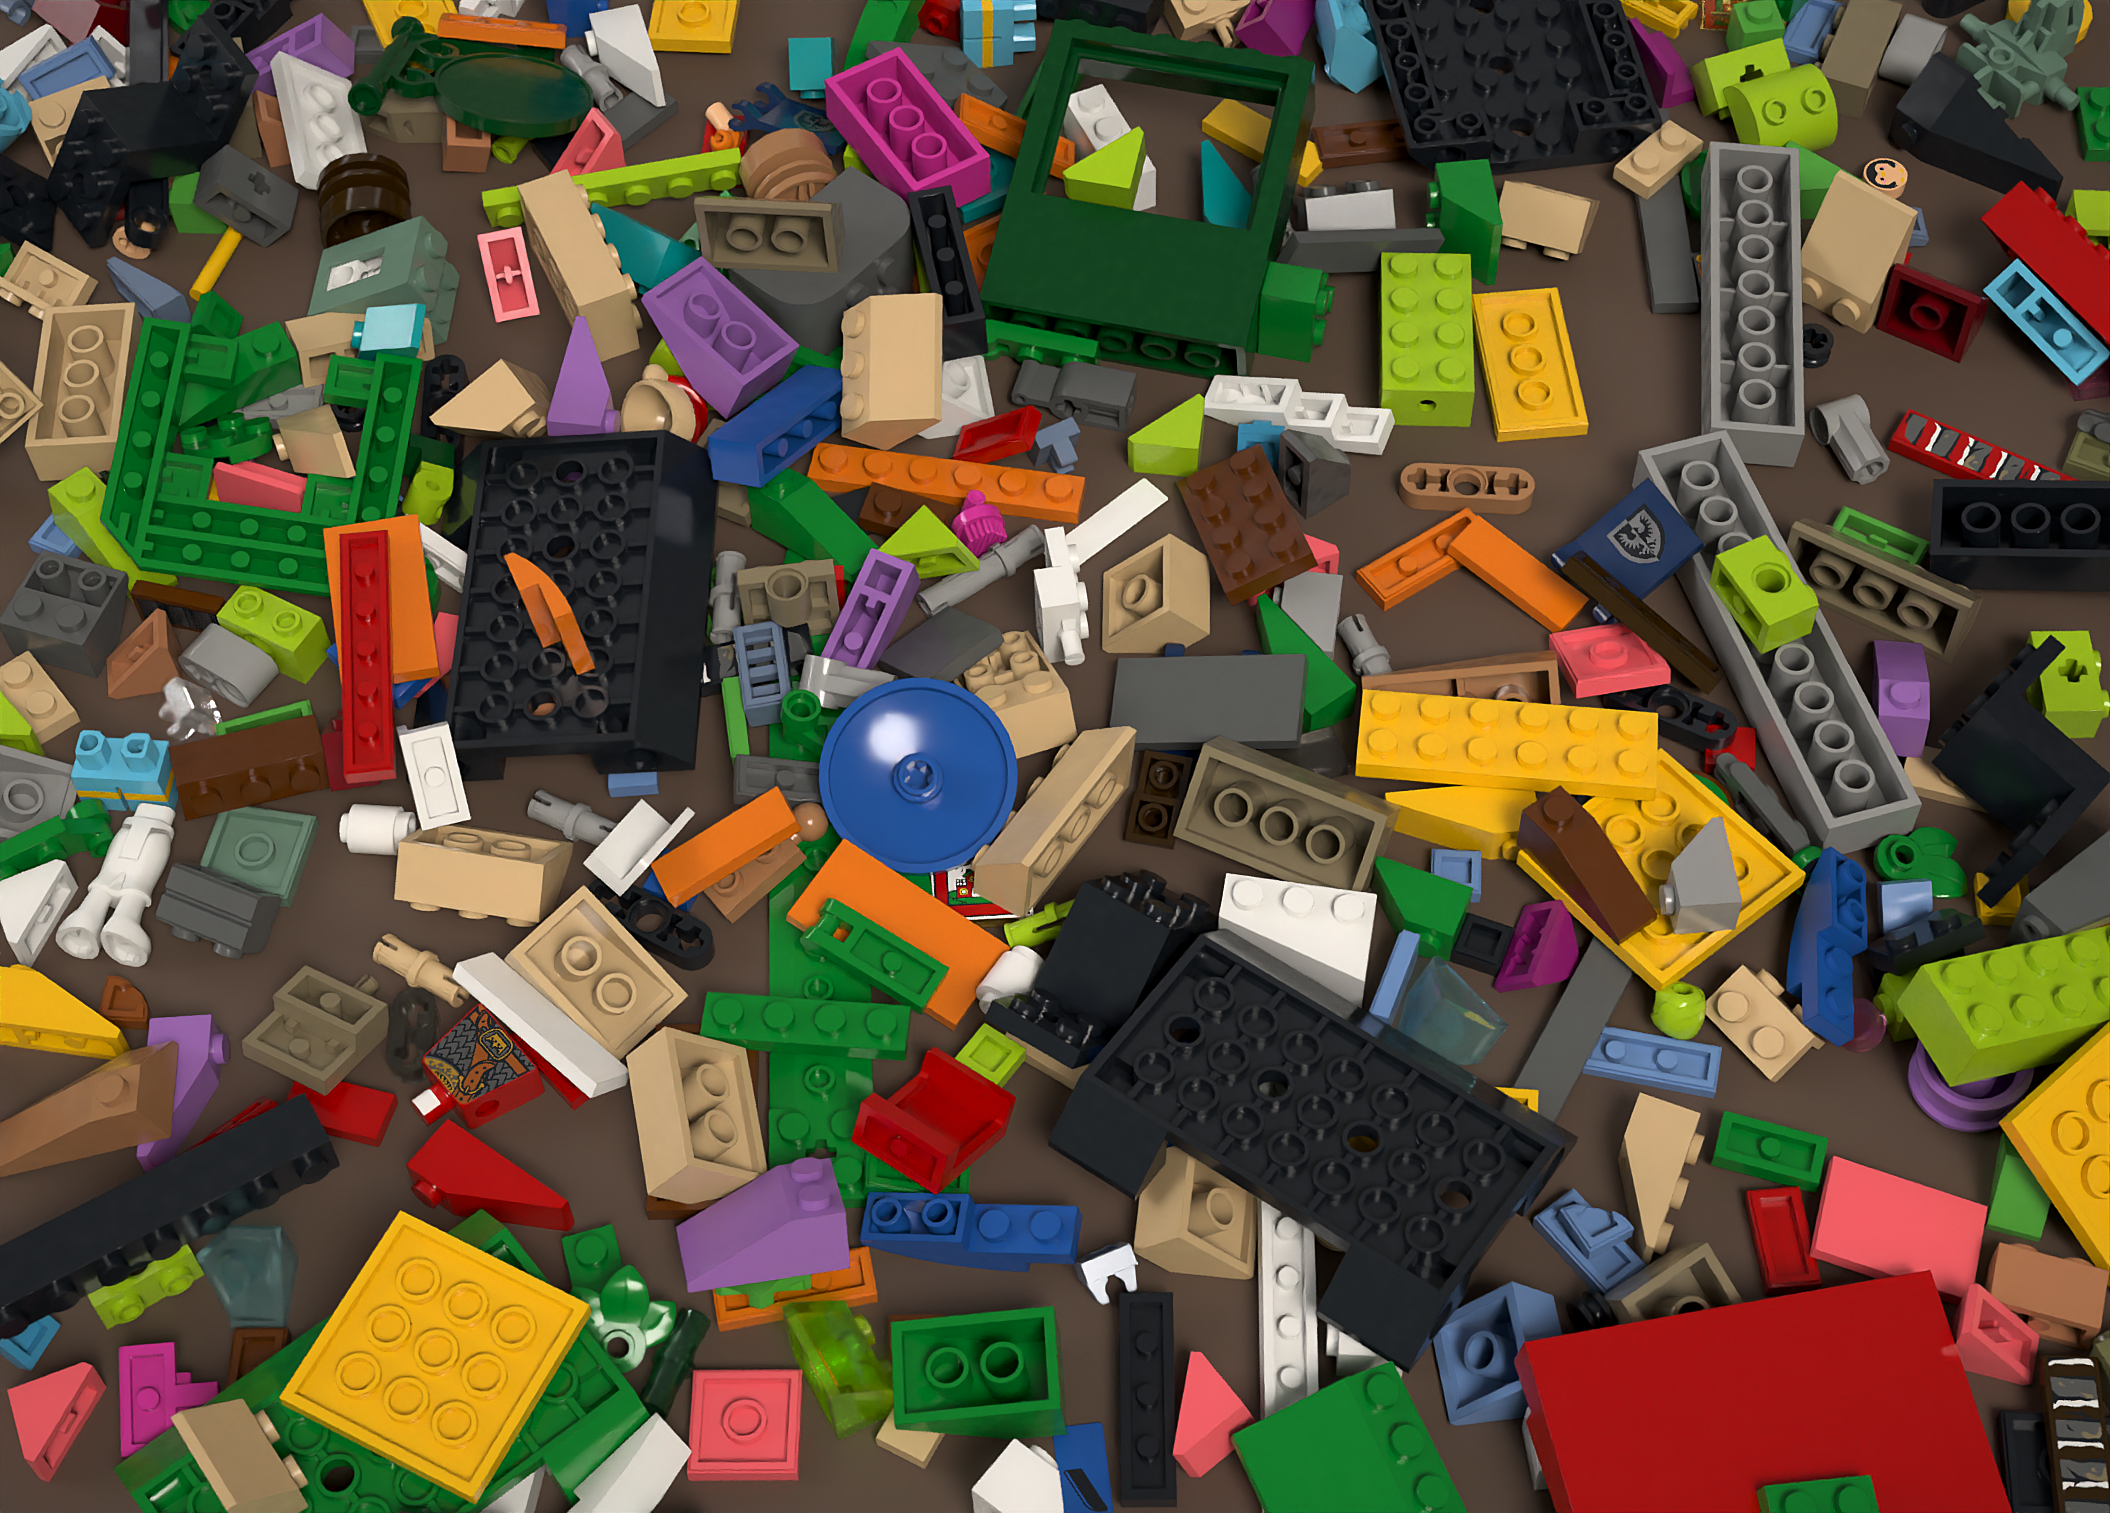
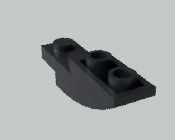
[169,0,293,59]

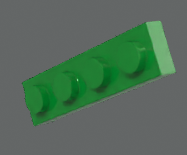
[700,992,912,1061]

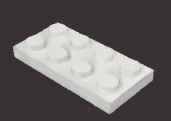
[270,51,367,190]

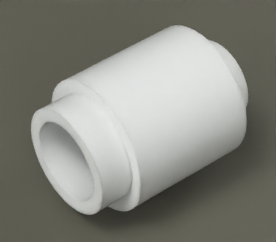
[340,804,417,856]
[976,945,1045,1014]

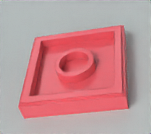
[1549,622,1671,699]
[687,1369,804,1481]

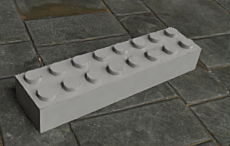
[1701,141,1805,467]

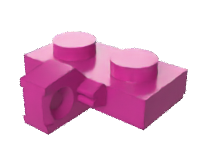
[119,1342,222,1460]

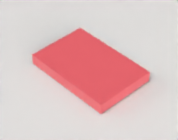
[1809,1156,1988,1306]

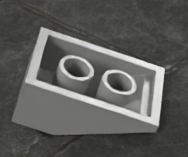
[0,744,77,843]

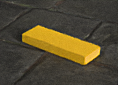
[1202,98,1324,187]

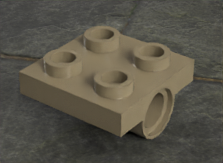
[736,559,840,636]

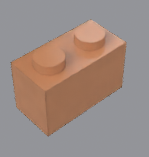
[1984,1242,2109,1351]

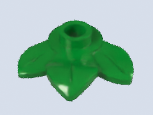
[1873,827,1968,900]
[569,1264,676,1374]

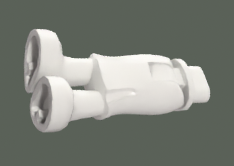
[56,803,176,967]

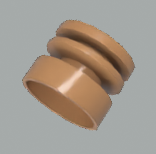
[738,128,838,201]

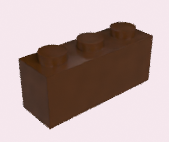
[168,714,330,821]

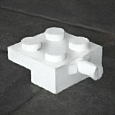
[1034,527,1089,666]

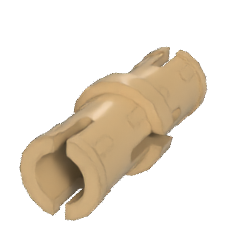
[373,933,470,1008]

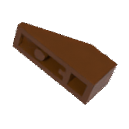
[1516,785,1658,946]

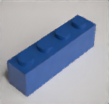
[708,364,843,488]

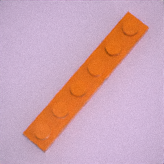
[807,442,1086,524]

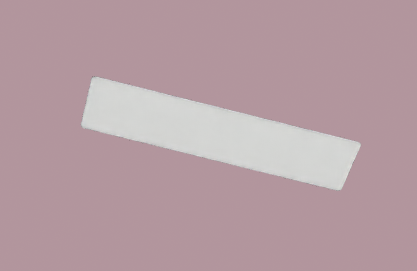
[1044,478,1168,566]

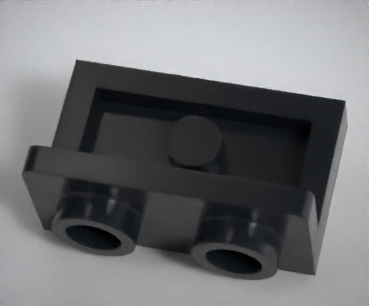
[1863,908,1986,991]

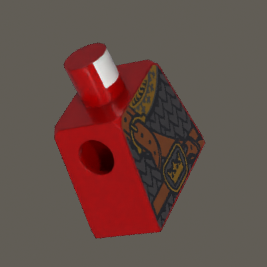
[410,1003,545,1129]

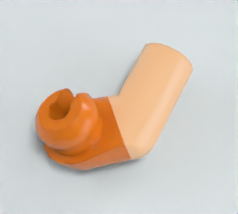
[705,102,744,152]

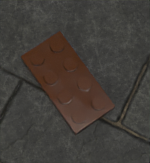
[1176,443,1318,606]

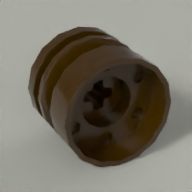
[316,152,413,249]

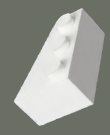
[1218,873,1377,1009]

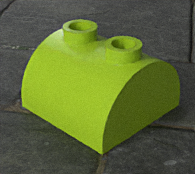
[1723,64,1838,152]

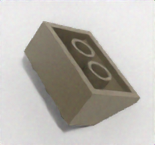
[694,196,845,273]

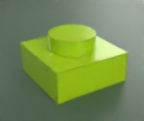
[954,1023,1026,1088]

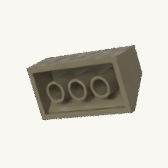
[1787,517,1983,664]
[1173,736,1401,892]

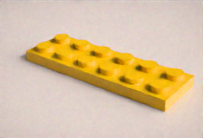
[1355,689,1658,801]

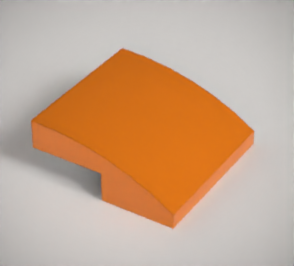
[504,552,595,676]

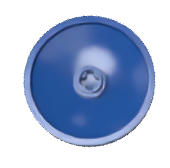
[819,678,1018,876]

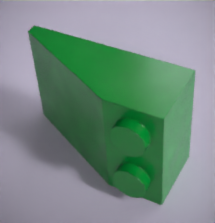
[891,1306,1067,1440]

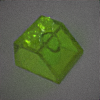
[781,1300,894,1441]

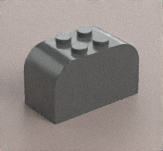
[728,166,916,356]

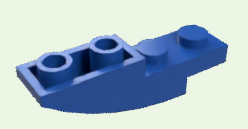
[1786,846,1868,1047]
[860,1192,1083,1272]

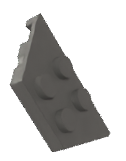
[865,40,1008,112]

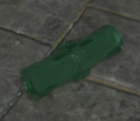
[639,1308,711,1420]

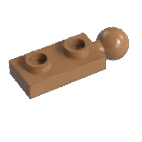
[703,802,829,924]

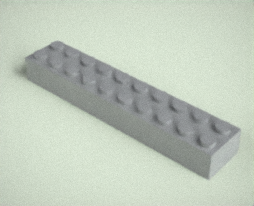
[1632,429,1922,854]

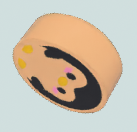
[1862,158,1908,199]

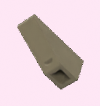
[359,76,496,143]

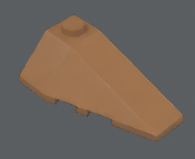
[1361,650,1561,705]
[0,1040,179,1177]

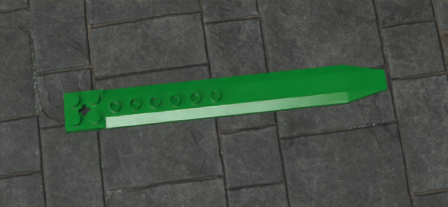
[769,548,873,1208]

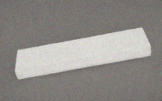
[452,952,629,1098]

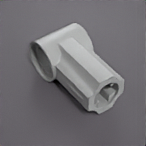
[1809,394,1890,485]
[799,654,898,710]

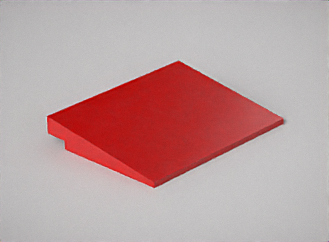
[1513,1270,2013,1513]

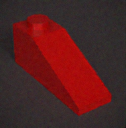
[406,1119,575,1232]

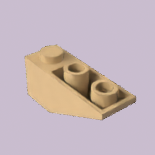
[1618,1092,1705,1267]

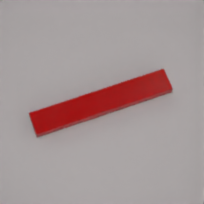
[340,530,397,784]

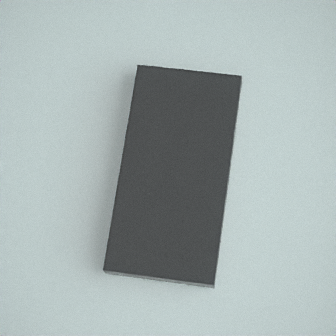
[1109,654,1309,751]

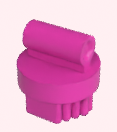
[951,490,1007,559]

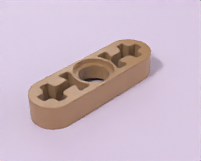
[1399,463,1535,515]

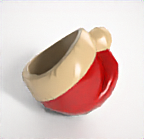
[620,364,708,444]

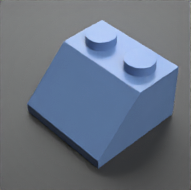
[1433,1282,1562,1426]

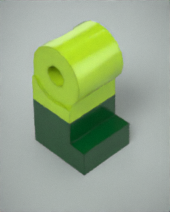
[401,433,454,525]

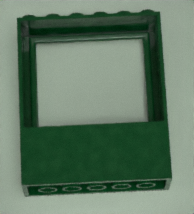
[980,19,1315,381]

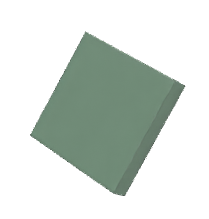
[200,806,320,908]

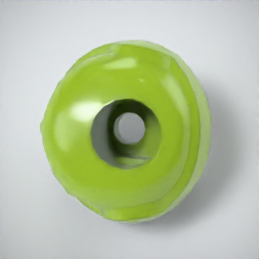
[1650,980,1706,1040]

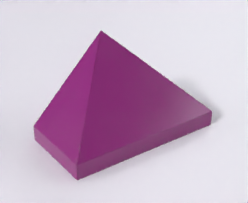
[1494,900,1581,993]

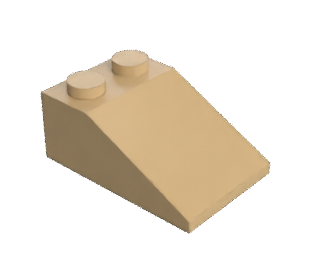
[1801,170,1918,335]
[503,885,688,1061]

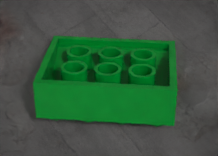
[1230,1361,1468,1513]

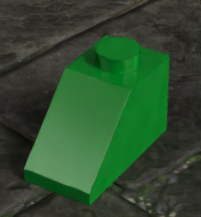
[1372,855,1473,962]

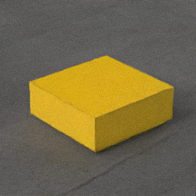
[1973,873,2030,926]

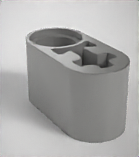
[1878,13,1948,87]
[178,623,279,708]

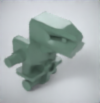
[1955,0,2085,119]

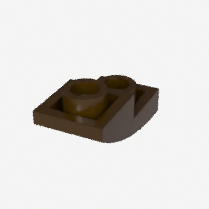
[1125,750,1194,850]

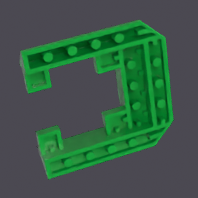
[100,317,423,598]

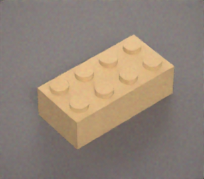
[517,169,643,362]
[25,302,143,481]

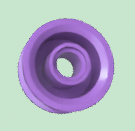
[1908,1039,2034,1132]

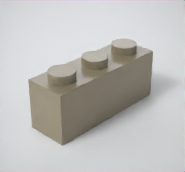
[1815,0,1903,120]

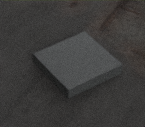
[877,606,1005,682]

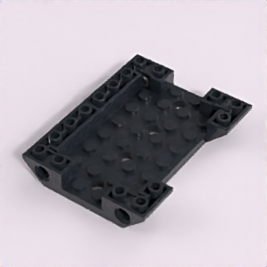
[406,430,720,784]
[1048,929,1578,1374]

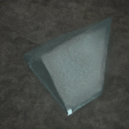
[1397,956,1509,1065]
[195,1225,299,1330]

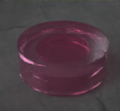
[1843,998,1887,1053]

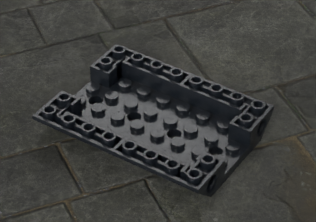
[1363,0,1663,175]

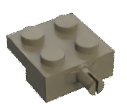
[241,965,390,1096]

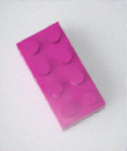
[824,47,991,208]

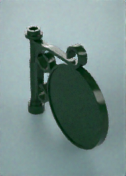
[348,16,594,138]

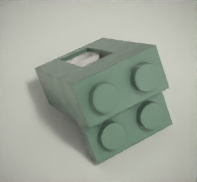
[307,215,460,346]

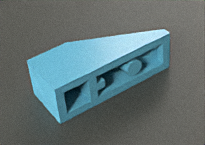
[1983,258,2110,387]

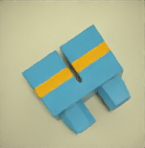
[960,0,1036,68]
[71,730,179,812]

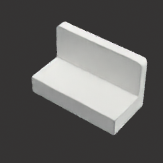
[396,721,471,831]
[583,799,695,897]

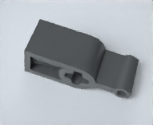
[1011,360,1137,433]

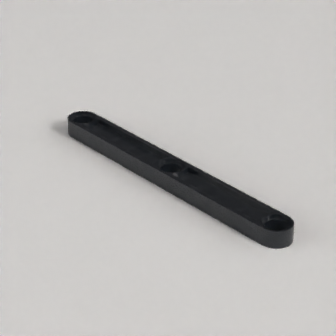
[124,0,169,248]

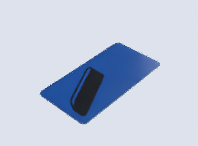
[1053,1422,1114,1513]

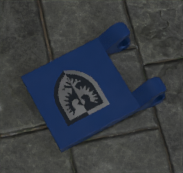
[728,82,848,155]
[1550,477,1706,625]

